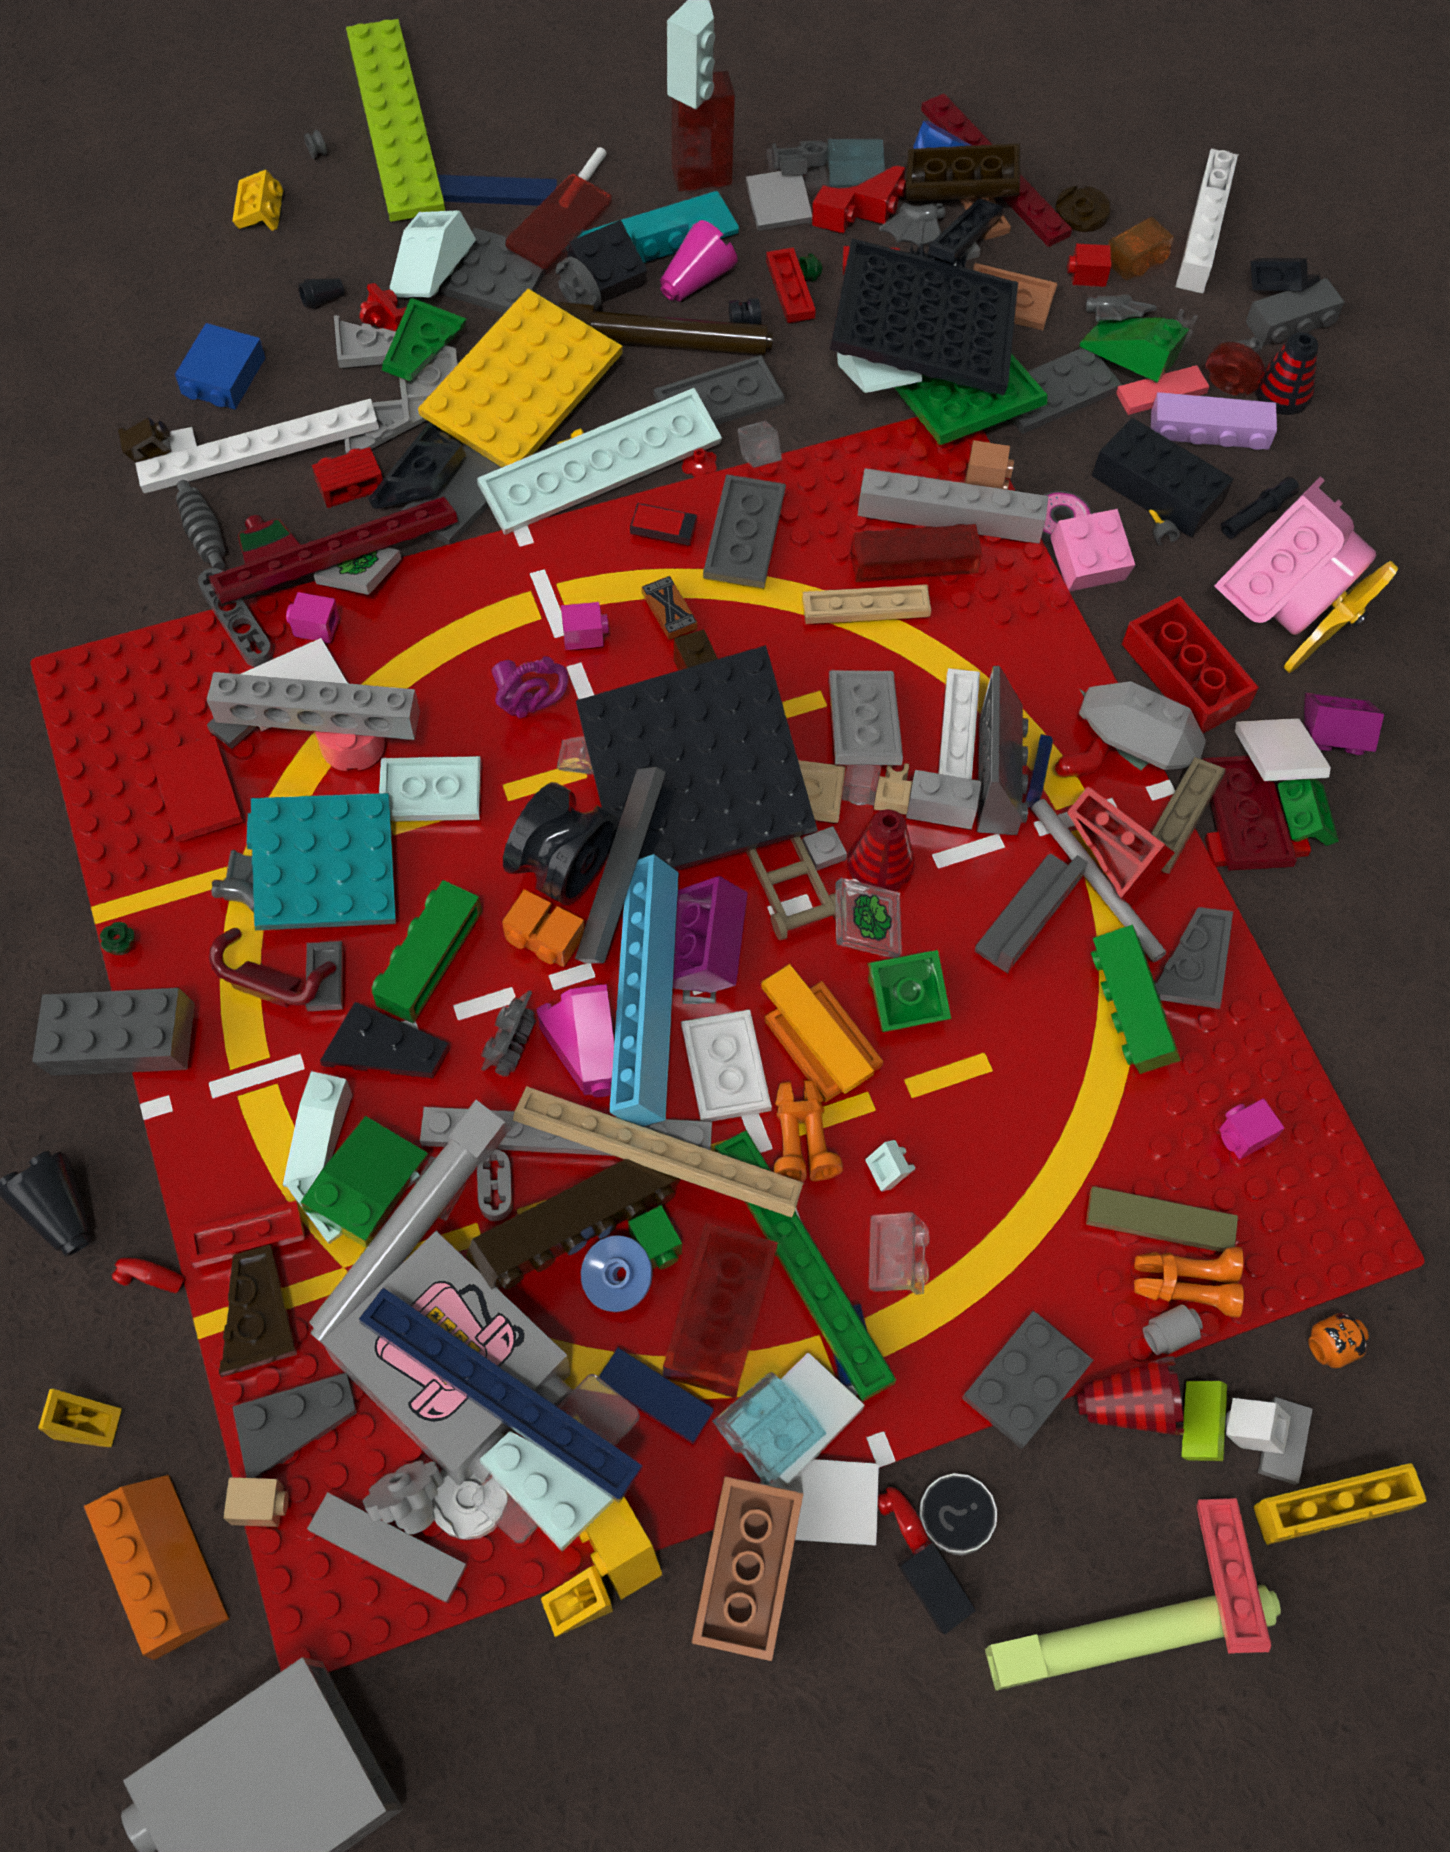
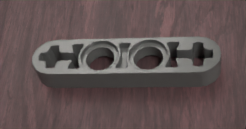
[198,568,273,667]

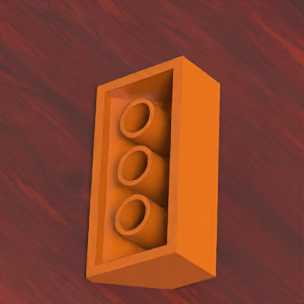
[84,1475,230,1660]

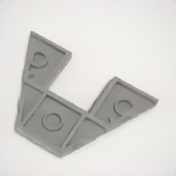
[334,315,458,454]

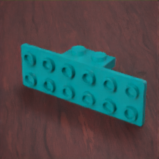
[563,191,739,263]

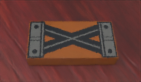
[641,576,697,640]

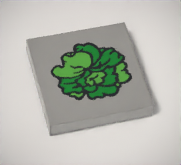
[313,548,401,595]

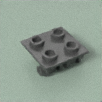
[481,991,535,1077]

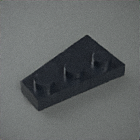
[320,1002,450,1078]

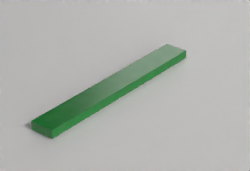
[715,1130,896,1402]

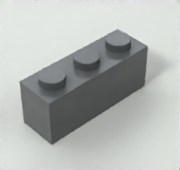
[1246,278,1345,346]

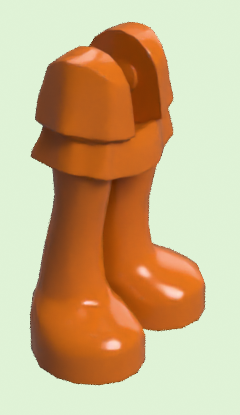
[773,1080,843,1182]
[1134,1247,1244,1318]

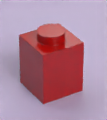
[1067,243,1111,287]

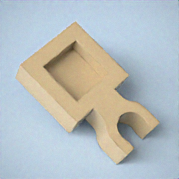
[874,763,912,814]

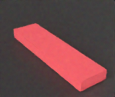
[1197,1498,1271,1653]

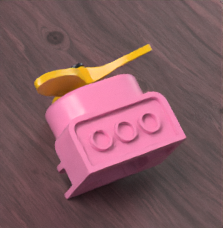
[1215,476,1398,673]

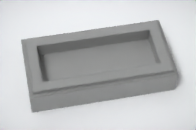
[1258,1397,1313,1485]

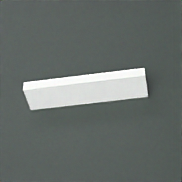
[938,668,980,779]

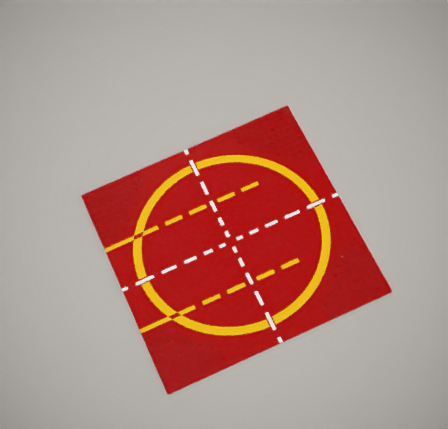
[30,417,1425,1673]

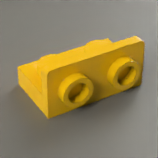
[232,169,283,231]

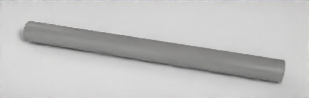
[1031,799,1167,962]

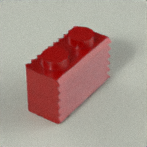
[312,447,383,508]

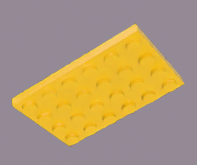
[418,289,623,467]

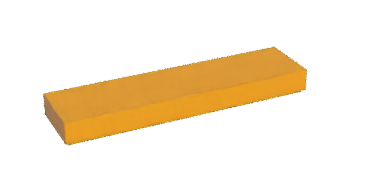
[761,964,874,1094]

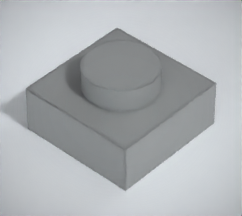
[802,826,847,870]

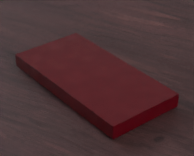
[1202,756,1297,871]

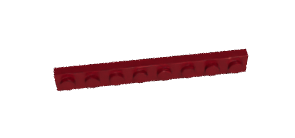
[921,93,1072,247]
[209,496,458,604]

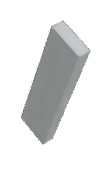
[307,1492,467,1604]

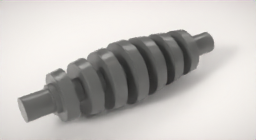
[176,480,226,570]

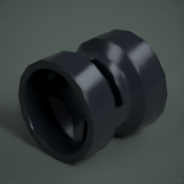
[728,298,762,325]

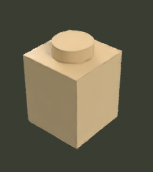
[223,1477,288,1527]

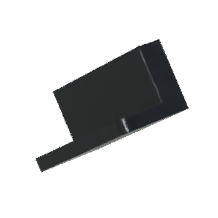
[1250,258,1320,291]

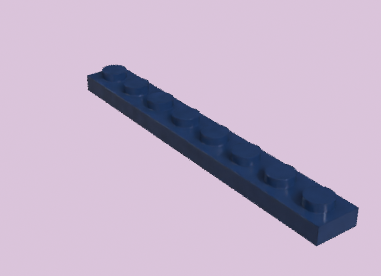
[359,1288,642,1503]

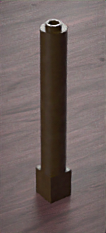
[559,302,773,355]

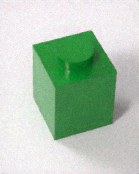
[628,1205,682,1270]

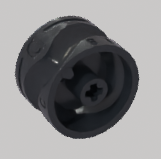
[503,782,618,905]

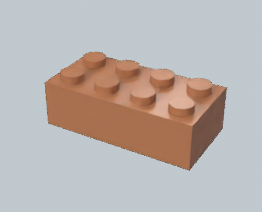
[692,1476,804,1661]

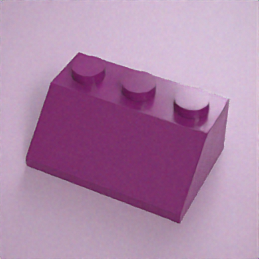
[673,876,747,993]

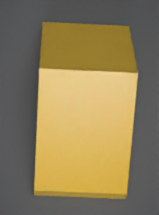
[38,1389,122,1447]
[541,1566,613,1637]

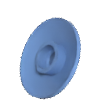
[581,1236,653,1312]

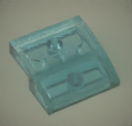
[827,139,885,188]
[713,1372,827,1484]

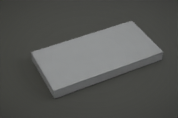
[829,670,903,765]

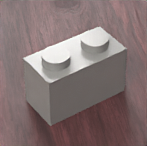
[906,770,981,829]

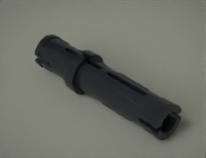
[1221,477,1300,539]

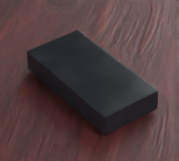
[897,1541,976,1635]

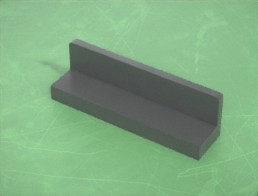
[975,854,1088,973]

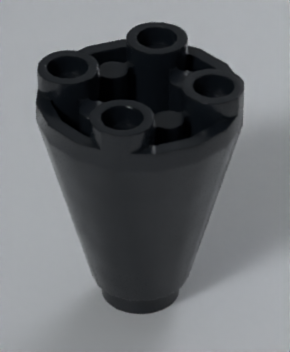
[0,1151,92,1257]

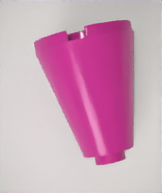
[660,220,738,301]

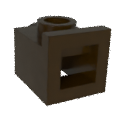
[118,417,172,463]

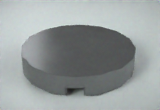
[556,257,601,311]

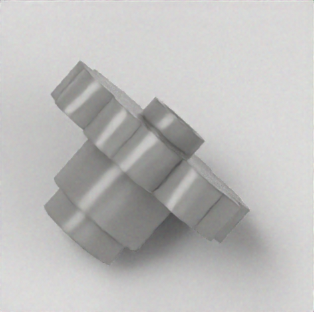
[363,1460,444,1535]

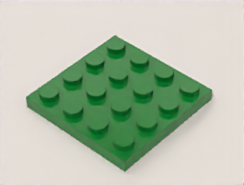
[894,353,1048,445]

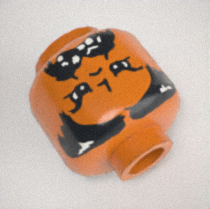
[1308,1313,1369,1369]

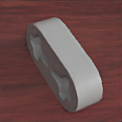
[477,1149,513,1221]

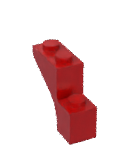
[812,166,906,233]

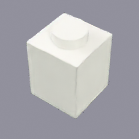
[1225,1398,1291,1454]

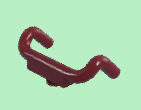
[209,927,336,1008]

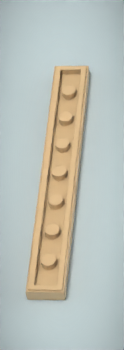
[513,1086,803,1217]

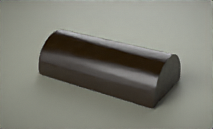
[906,143,1020,201]

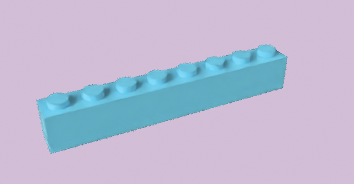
[609,854,679,1127]

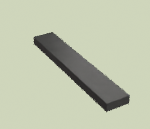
[575,767,665,963]

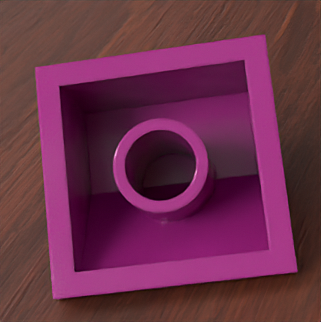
[1304,693,1384,755]

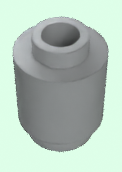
[1143,1304,1203,1355]

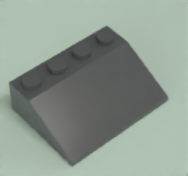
[977,666,1028,835]

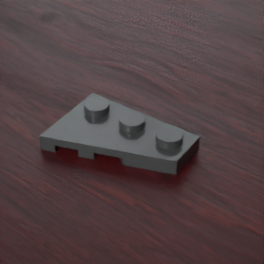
[1155,907,1233,1009]
[232,1373,357,1478]

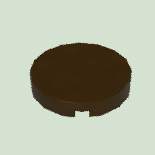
[1055,186,1111,232]

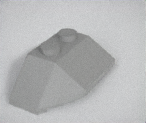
[1079,681,1206,770]

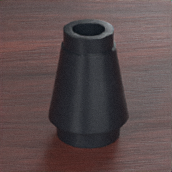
[298,278,344,309]

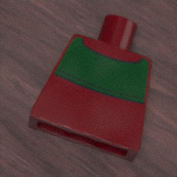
[238,515,300,564]

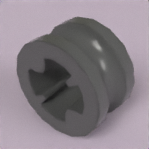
[304,129,327,159]

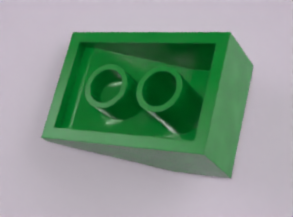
[1079,317,1189,383]
[300,1116,428,1248]

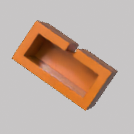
[502,889,584,967]

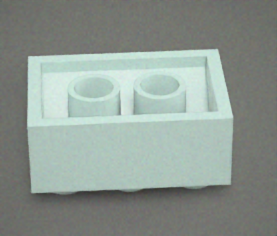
[667,0,715,109]

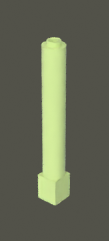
[985,1584,1281,1691]

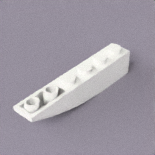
[1175,149,1238,293]

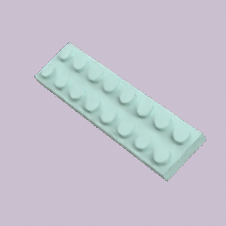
[477,388,722,535]

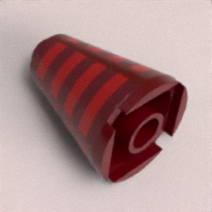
[848,809,915,893]
[1077,1356,1184,1435]

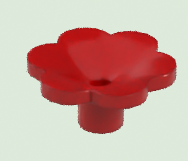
[682,448,717,477]

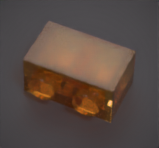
[1108,216,1174,281]

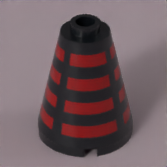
[1254,332,1318,415]

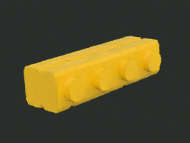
[1254,1463,1426,1545]

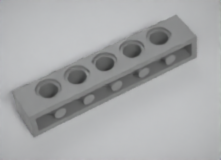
[207,672,420,740]

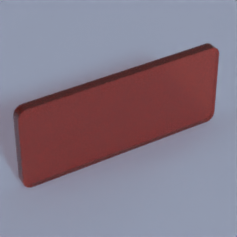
[505,174,612,269]

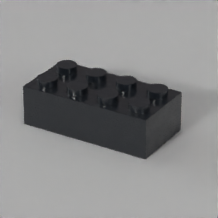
[1092,417,1234,538]

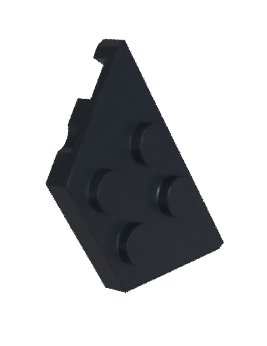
[368,423,466,509]

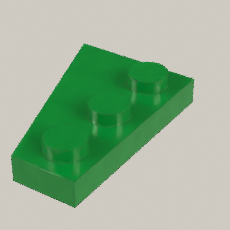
[382,298,467,381]

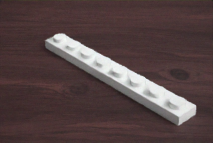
[135,398,380,493]

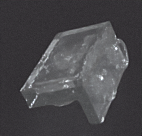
[869,1212,929,1295]

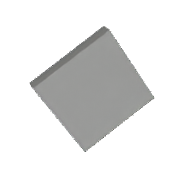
[746,171,813,231]

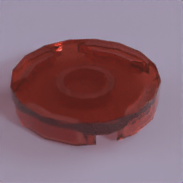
[1205,342,1265,395]

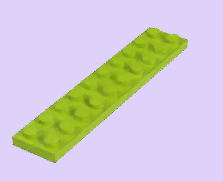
[346,19,445,222]

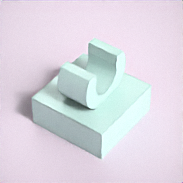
[865,1140,915,1191]

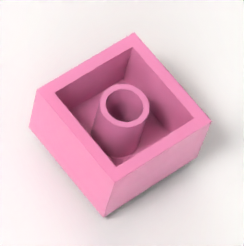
[1050,509,1135,592]

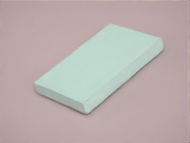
[379,756,481,821]

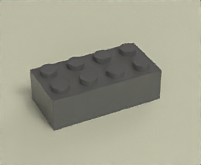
[32,988,195,1076]

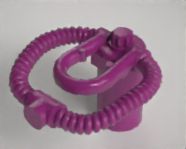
[491,656,568,718]

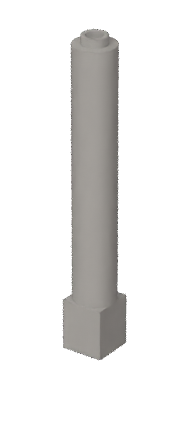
[309,1100,512,1343]

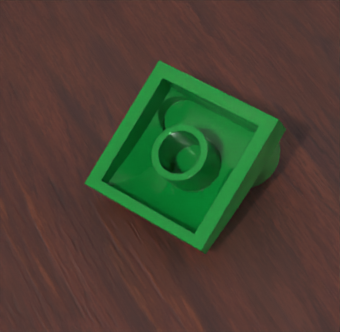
[868,950,951,1032]

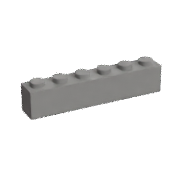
[857,468,1048,543]

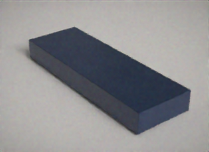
[597,1348,714,1445]

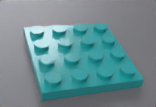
[251,793,396,931]

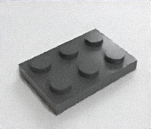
[962,1311,1093,1449]

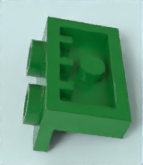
[1278,779,1339,846]

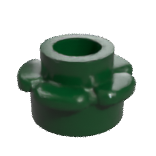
[799,253,822,283]
[100,922,135,955]

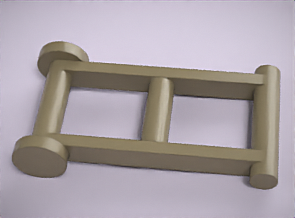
[746,836,844,940]

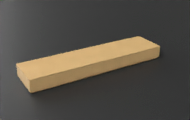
[802,585,931,624]

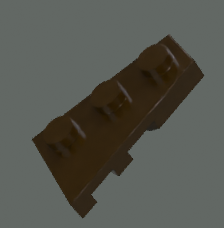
[219,1244,297,1377]

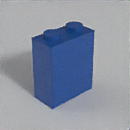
[175,323,265,410]

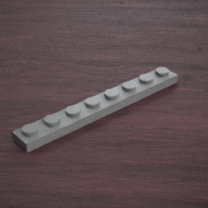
[420,1107,712,1156]

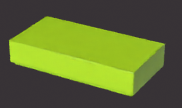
[1182,1381,1227,1461]

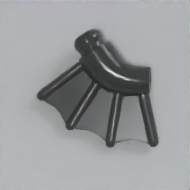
[879,202,946,246]
[1086,294,1157,322]
[212,850,254,912]

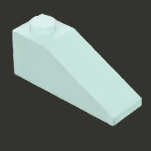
[283,1071,352,1187]

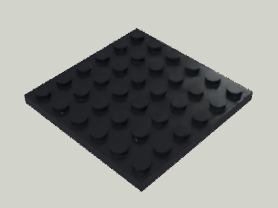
[829,238,1018,395]
[576,645,818,871]

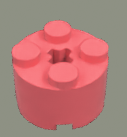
[315,731,385,771]

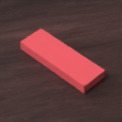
[1116,365,1210,415]

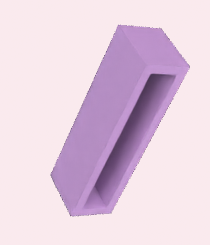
[1151,392,1277,450]

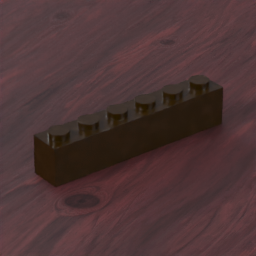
[466,1158,681,1290]

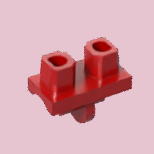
[360,283,407,332]

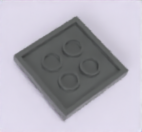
[440,228,554,313]

